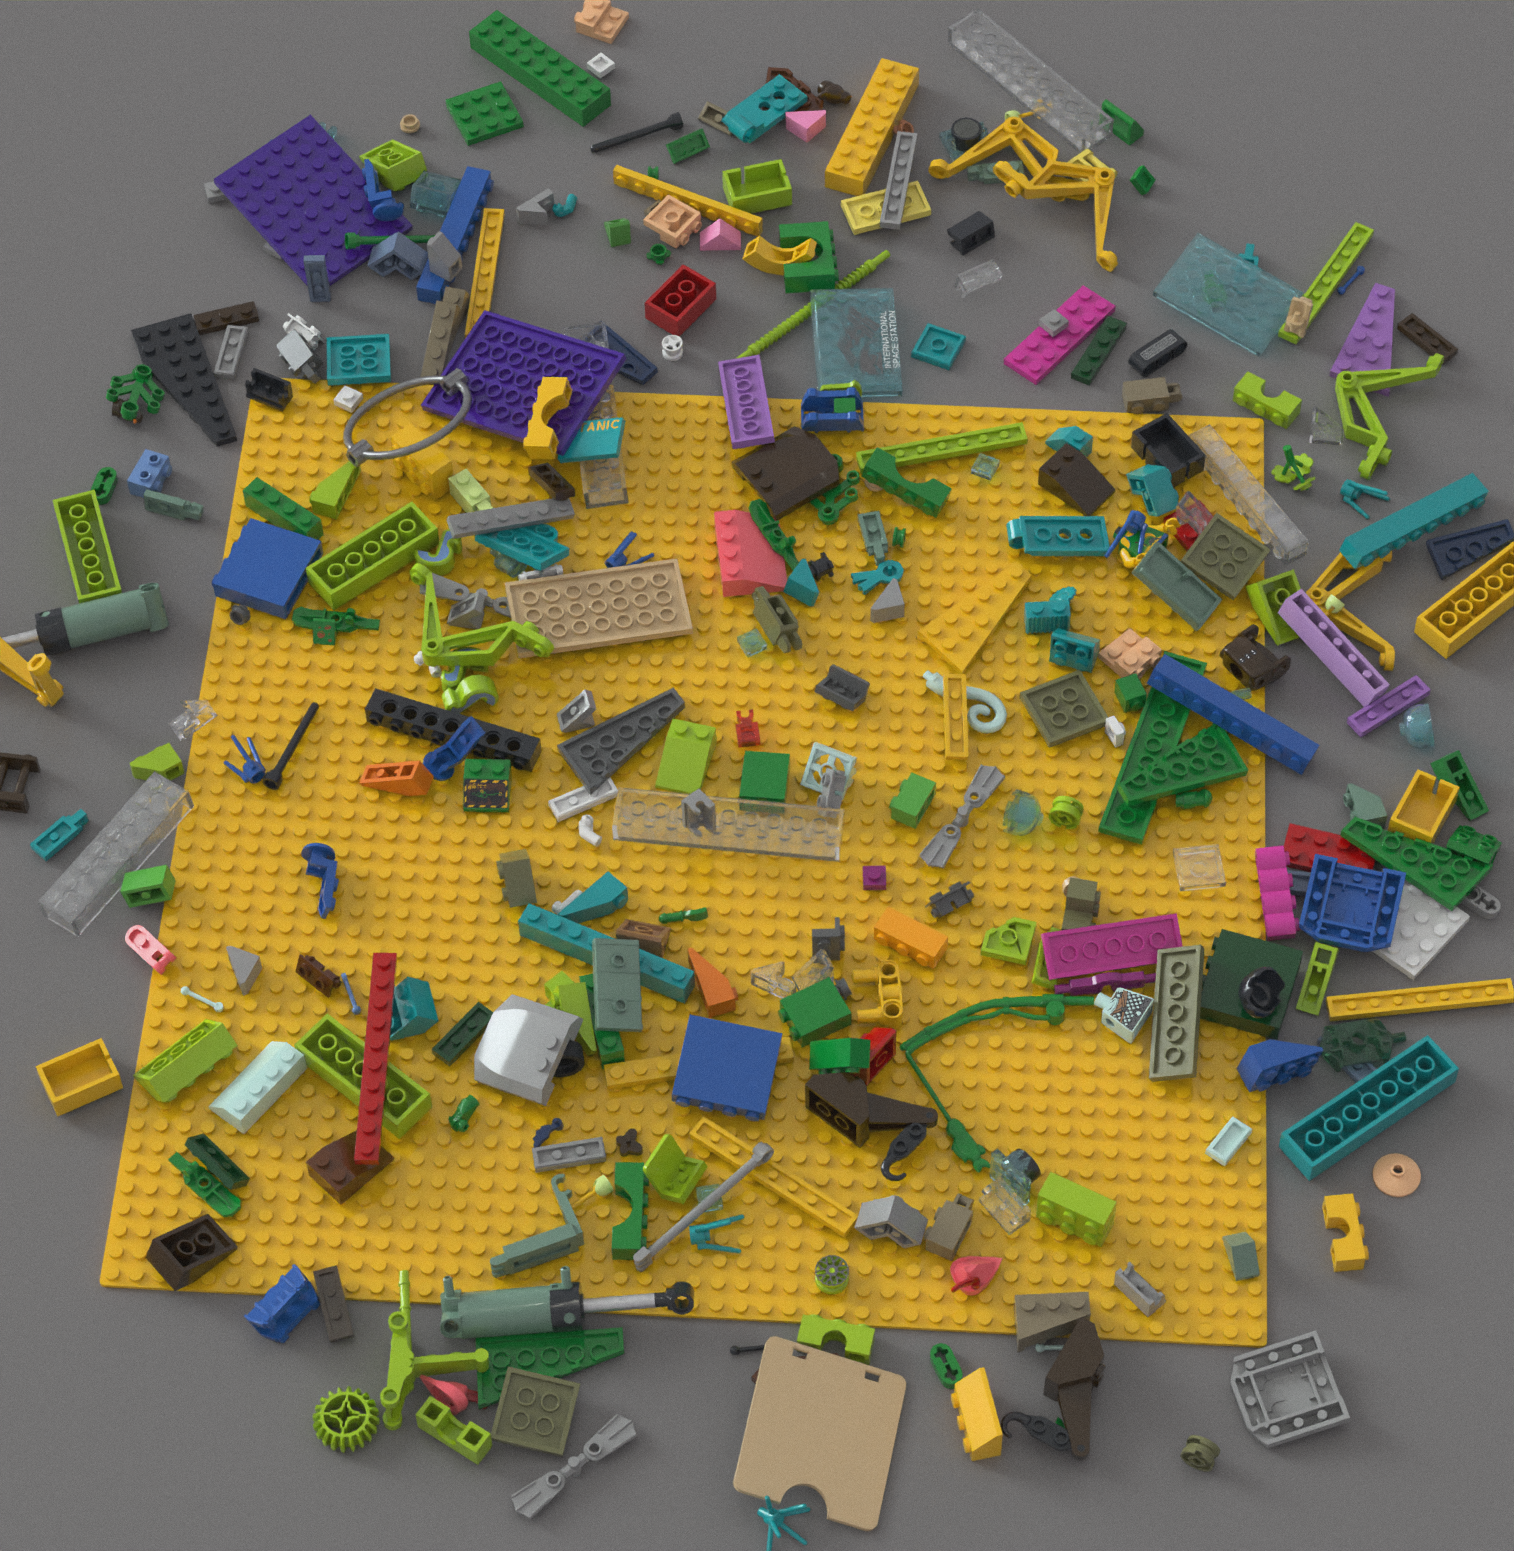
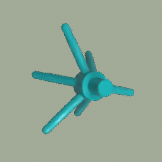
[757,1495,811,1551]

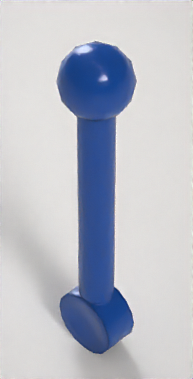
[1337,266,1365,295]

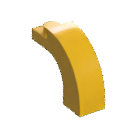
[743,236,817,276]

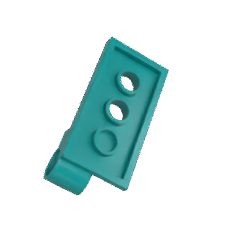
[722,74,808,144]
[1006,516,1110,556]

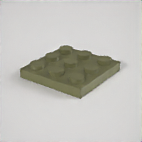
[1180,513,1271,601]
[1020,670,1109,748]
[491,1367,580,1457]

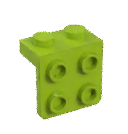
[643,1134,708,1204]

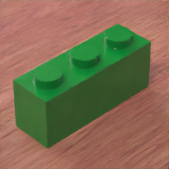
[809,1038,870,1074]

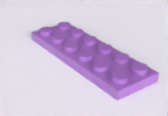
[718,355,775,449]

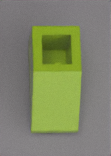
[130,743,185,784]

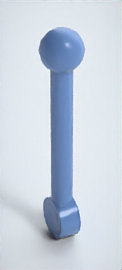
[341,973,361,1015]

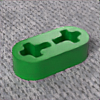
[90,467,118,505]
[930,1343,963,1389]

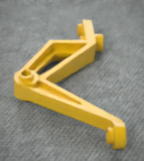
[928,117,1090,202]
[993,160,1118,272]
[1306,551,1395,671]
[0,637,64,707]

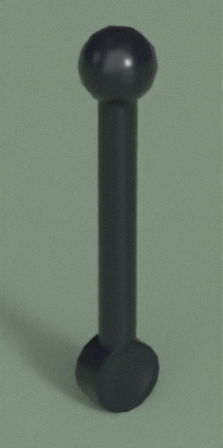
[730,1345,765,1355]

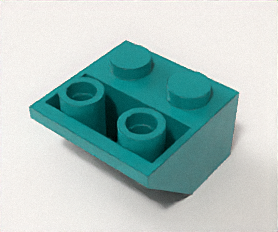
[1049,628,1100,673]
[390,977,439,1041]

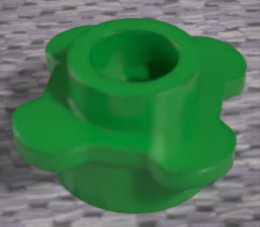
[646,244,671,265]

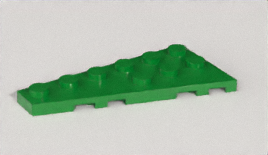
[1118,723,1248,806]
[1340,817,1493,911]
[476,1327,624,1409]

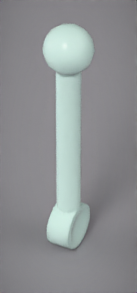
[181,986,224,1012]
[1035,1344,1064,1353]

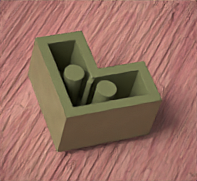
[496,849,537,908]
[1061,877,1101,930]

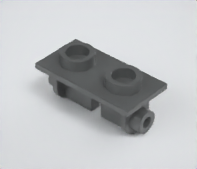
[925,881,974,918]

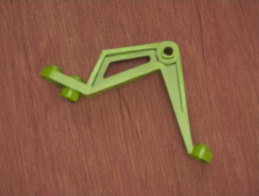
[1335,353,1444,480]
[409,563,554,667]

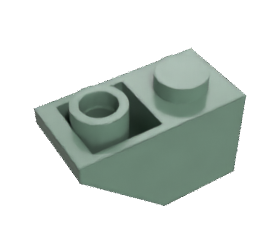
[1343,783,1387,828]

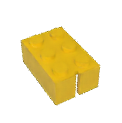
[391,423,454,500]
[1388,769,1460,844]
[36,1038,123,1117]

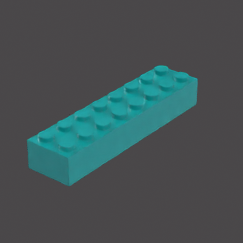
[1279,1035,1459,1181]

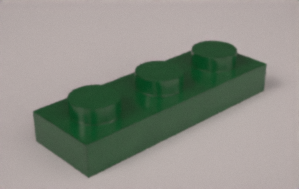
[432,1002,493,1066]
[184,1134,250,1190]

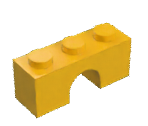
[1322,1194,1369,1272]

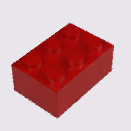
[645,264,717,337]

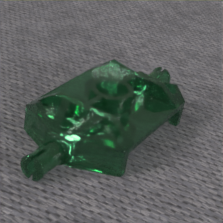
[1318,1018,1406,1072]

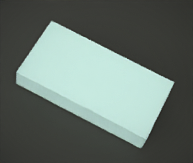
[1205,1116,1252,1166]

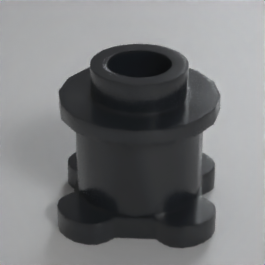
[808,552,834,581]

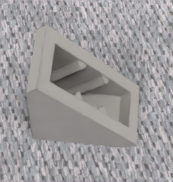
[870,578,905,623]
[226,946,262,996]

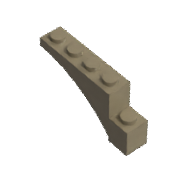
[420,287,470,385]

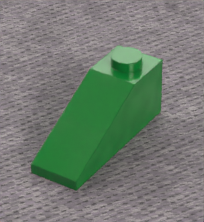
[1430,750,1489,821]

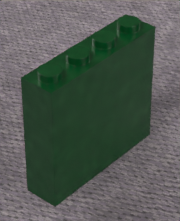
[1200,929,1303,1040]

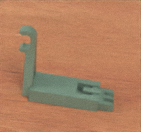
[490,1174,584,1278]

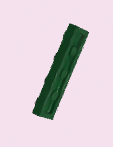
[1071,316,1127,386]

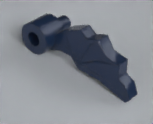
[533,1118,564,1148]

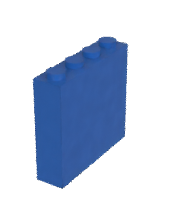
[212,518,323,619]
[672,1015,782,1121]

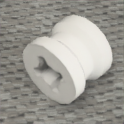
[662,335,683,362]

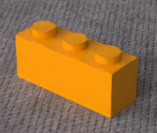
[874,907,948,969]

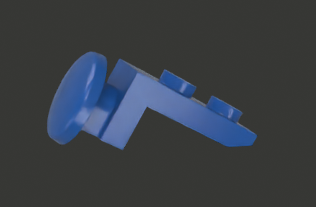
[362,159,403,221]
[423,716,485,781]
[301,843,339,919]

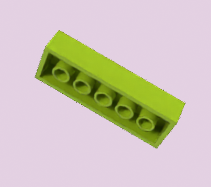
[52,490,122,604]
[306,502,439,610]
[294,1013,432,1139]

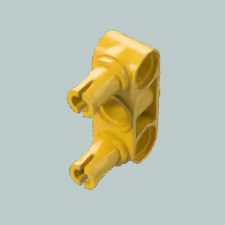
[853,960,903,1029]

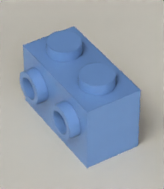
[127,449,172,498]

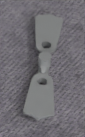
[419,573,511,618]
[919,764,1005,868]
[511,1414,637,1519]

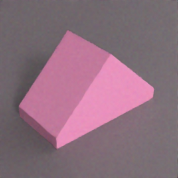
[786,110,826,143]
[700,219,741,251]

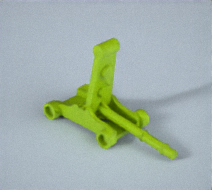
[380,1270,489,1430]

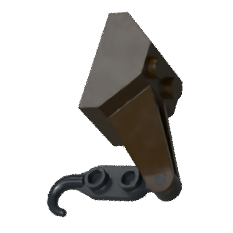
[805,1072,938,1181]
[1000,1317,1106,1461]

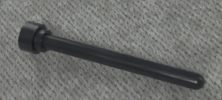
[590,112,684,153]
[262,702,319,790]

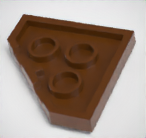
[762,67,824,119]

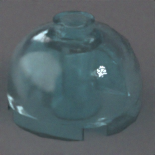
[1399,703,1435,748]
[1003,789,1043,836]

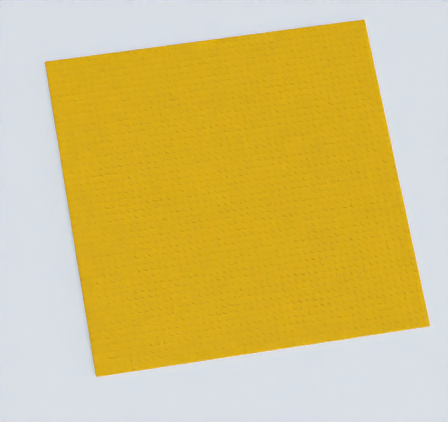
[100,378,1267,1348]

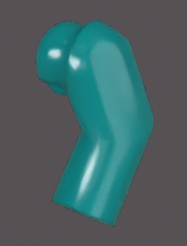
[552,194,578,217]

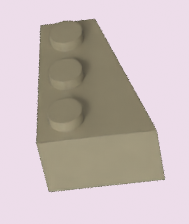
[1014,1292,1091,1352]

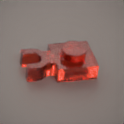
[735,709,760,748]

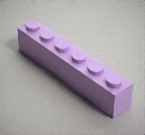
[1278,589,1390,707]

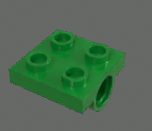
[1446,825,1502,865]

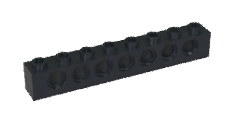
[365,688,542,772]

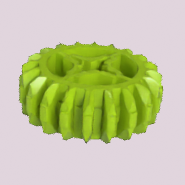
[312,1386,380,1453]

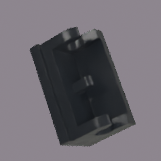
[947,211,995,255]
[245,368,293,412]

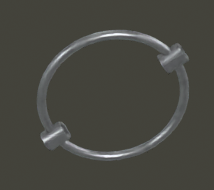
[343,368,472,467]

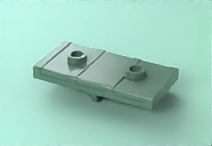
[1131,541,1222,631]
[592,938,643,1032]

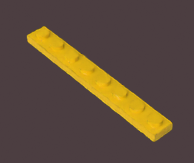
[613,165,763,237]
[465,208,505,338]
[1325,978,1514,1021]
[604,1037,794,1090]
[689,1116,858,1238]

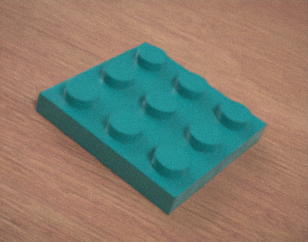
[326,334,391,386]

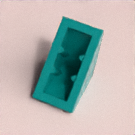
[783,559,819,606]

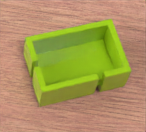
[722,159,792,214]
[1036,1172,1117,1247]

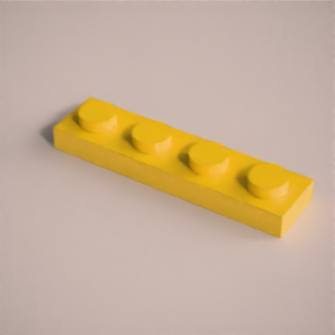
[943,674,968,760]

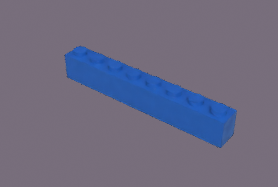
[416,166,494,304]
[1147,654,1320,775]

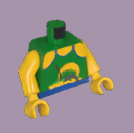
[1113,518,1181,568]

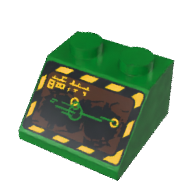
[463,759,512,812]

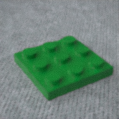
[445,81,524,146]

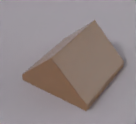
[616,919,671,958]

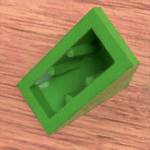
[604,218,631,247]

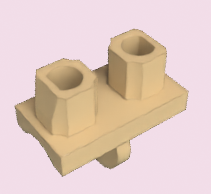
[1284,296,1313,338]

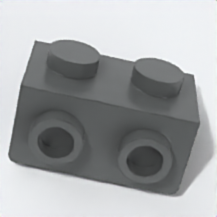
[815,664,870,711]
[812,917,845,962]

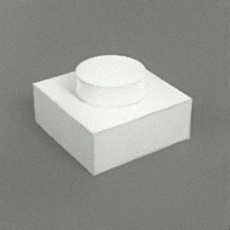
[587,53,615,79]
[333,386,363,413]
[1105,716,1126,748]

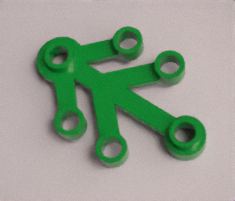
[106,364,165,420]
[809,454,860,525]

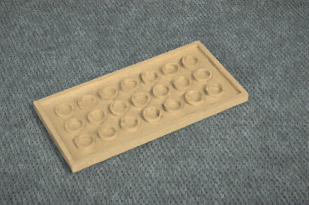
[505,559,693,658]

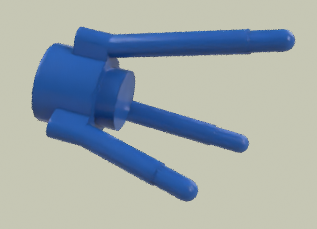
[1105,510,1148,558]
[605,531,654,568]
[224,735,266,784]

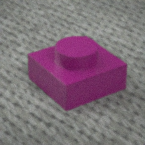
[863,865,886,890]

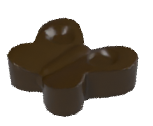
[616,1128,643,1157]

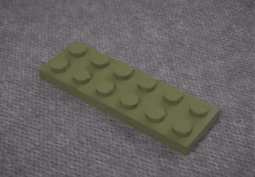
[1149,944,1204,1082]

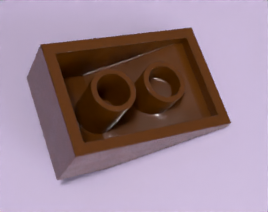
[306,1130,394,1205]

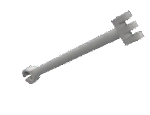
[633,1142,774,1272]

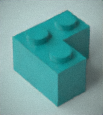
[1126,464,1180,517]

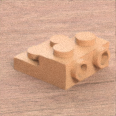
[574,0,629,44]
[643,195,702,249]
[1098,628,1162,679]

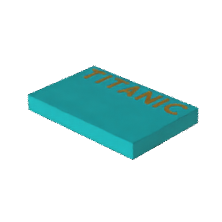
[558,417,626,463]

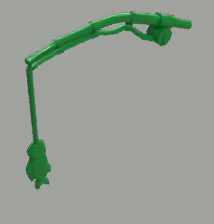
[900,994,1094,1173]

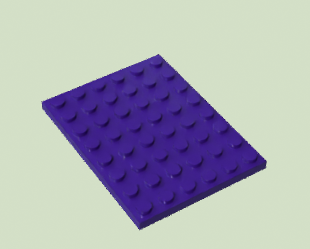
[214,114,413,286]
[421,310,626,456]

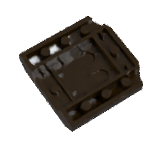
[731,426,840,521]

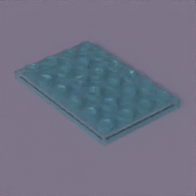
[1153,233,1304,356]

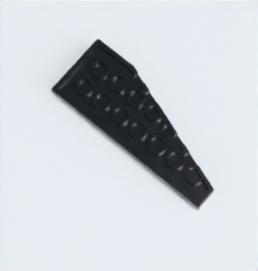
[131,313,237,447]

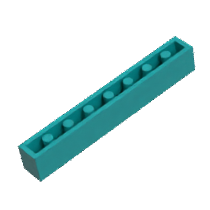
[1339,473,1489,569]
[518,903,695,1004]

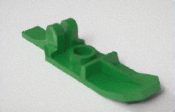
[748,499,799,571]
[292,607,380,633]
[168,1152,242,1217]

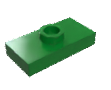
[666,128,710,163]

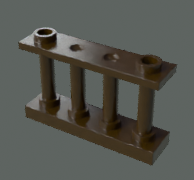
[0,752,41,814]

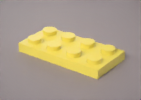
[841,181,931,235]

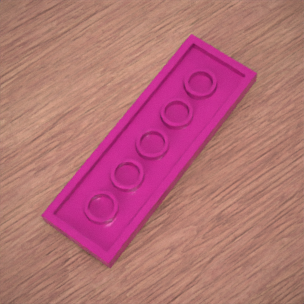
[1004,285,1116,385]
[1041,913,1183,980]

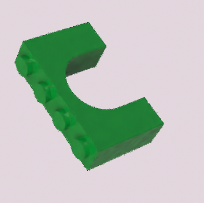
[779,221,839,294]

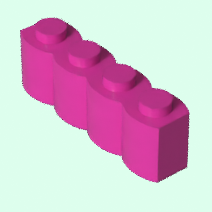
[1255,845,1300,941]

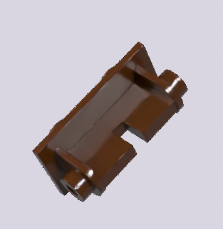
[295,954,342,998]

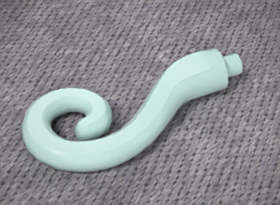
[923,670,1007,734]

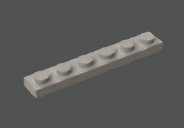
[880,131,918,230]
[446,498,575,539]

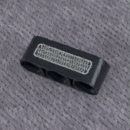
[1128,329,1188,377]

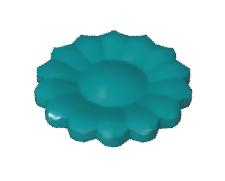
[1049,586,1077,604]

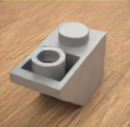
[427,231,462,282]

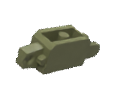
[752,586,802,653]

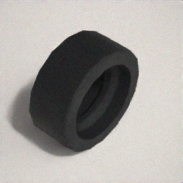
[553,1040,585,1077]

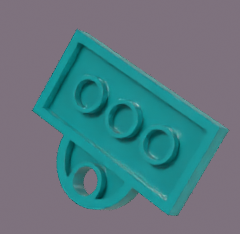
[475,524,569,571]

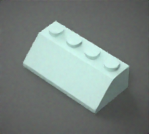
[208,1041,307,1134]

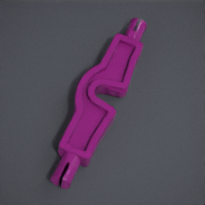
[1054,971,1156,996]

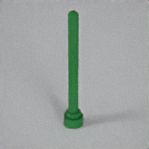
[345,232,435,249]

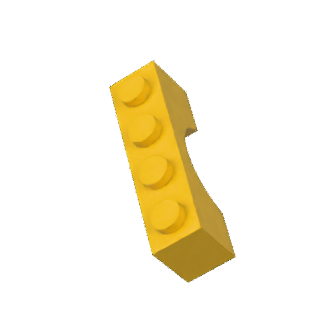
[523,377,572,459]

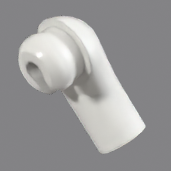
[414,651,442,678]
[578,815,602,847]
[552,890,583,915]

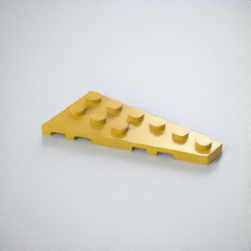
[918,562,1032,674]

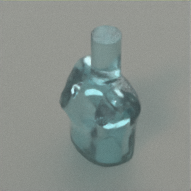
[490,548,527,577]

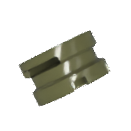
[1180,1435,1220,1472]

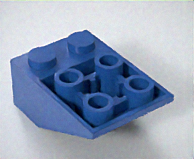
[1236,1040,1323,1092]

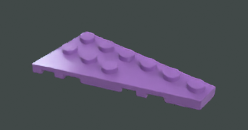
[1329,283,1395,397]

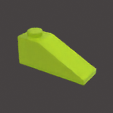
[309,461,361,519]
[1296,942,1339,1016]
[551,982,597,1056]

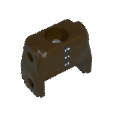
[1220,624,1291,691]

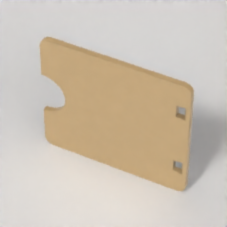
[733,1336,906,1531]

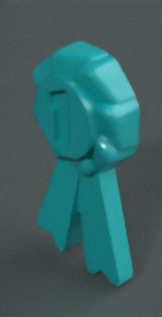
[851,560,904,595]

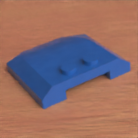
[1299,854,1406,952]

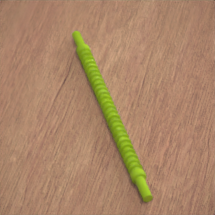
[735,250,890,359]

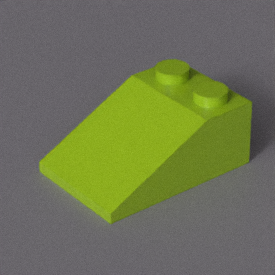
[359,139,428,191]
[1245,569,1301,646]
[655,718,717,795]

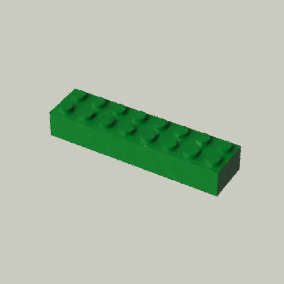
[469,10,611,127]

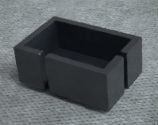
[1131,413,1206,487]

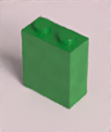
[739,751,790,812]
[778,977,852,1048]

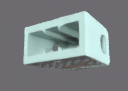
[1094,987,1154,1044]

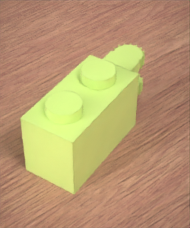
[448,469,493,513]

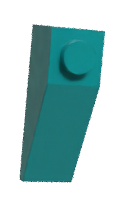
[558,871,628,923]

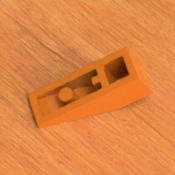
[360,760,434,796]
[687,948,739,1018]

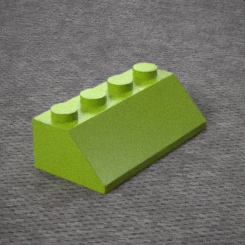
[133,1019,238,1103]

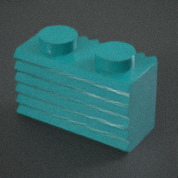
[1024,600,1071,634]

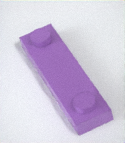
[1347,675,1431,738]

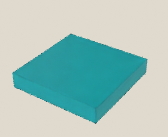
[911,323,966,370]

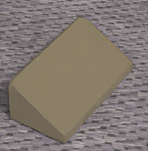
[698,101,733,136]

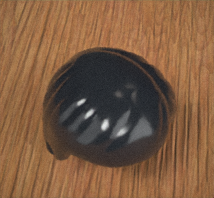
[1238,966,1285,1018]

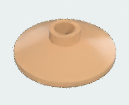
[1372,1153,1421,1197]

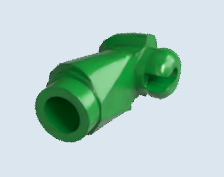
[1176,789,1213,810]
[448,1095,480,1132]

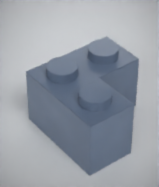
[368,231,428,280]

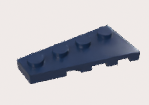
[579,321,658,385]
[1426,519,1514,580]

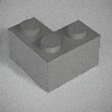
[854,1195,928,1248]

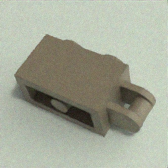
[1122,377,1183,414]
[924,1193,974,1261]

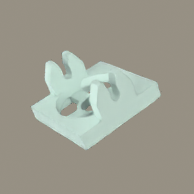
[800,742,857,800]

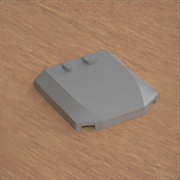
[474,994,583,1106]
[1231,1330,1351,1449]

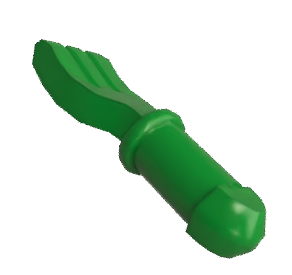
[659,907,708,924]

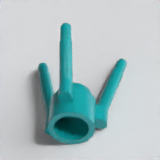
[1340,479,1390,519]
[689,1215,744,1253]

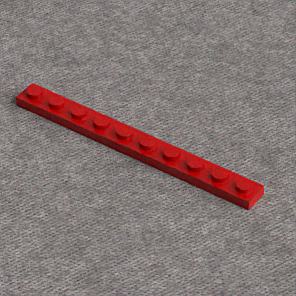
[354,952,397,1165]

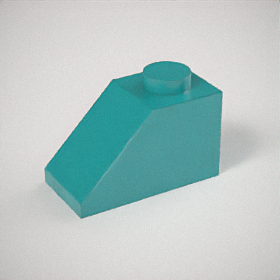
[1045,426,1093,458]

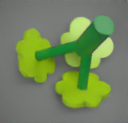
[1271,445,1316,491]

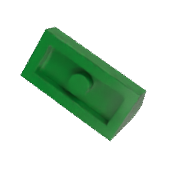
[1101,99,1144,146]

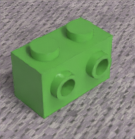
[889,773,936,829]
[120,865,176,908]

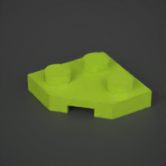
[980,917,1037,965]

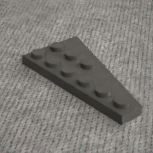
[557,687,685,795]

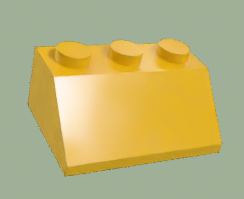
[951,1367,1003,1461]

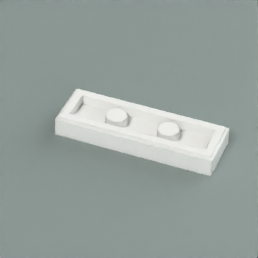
[548,777,619,822]

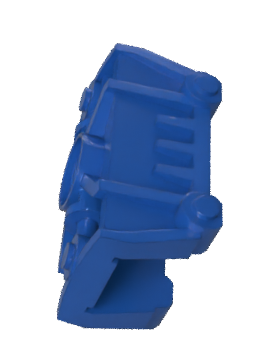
[801,387,864,433]
[244,1264,321,1343]

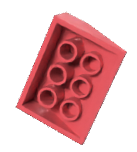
[714,510,787,597]

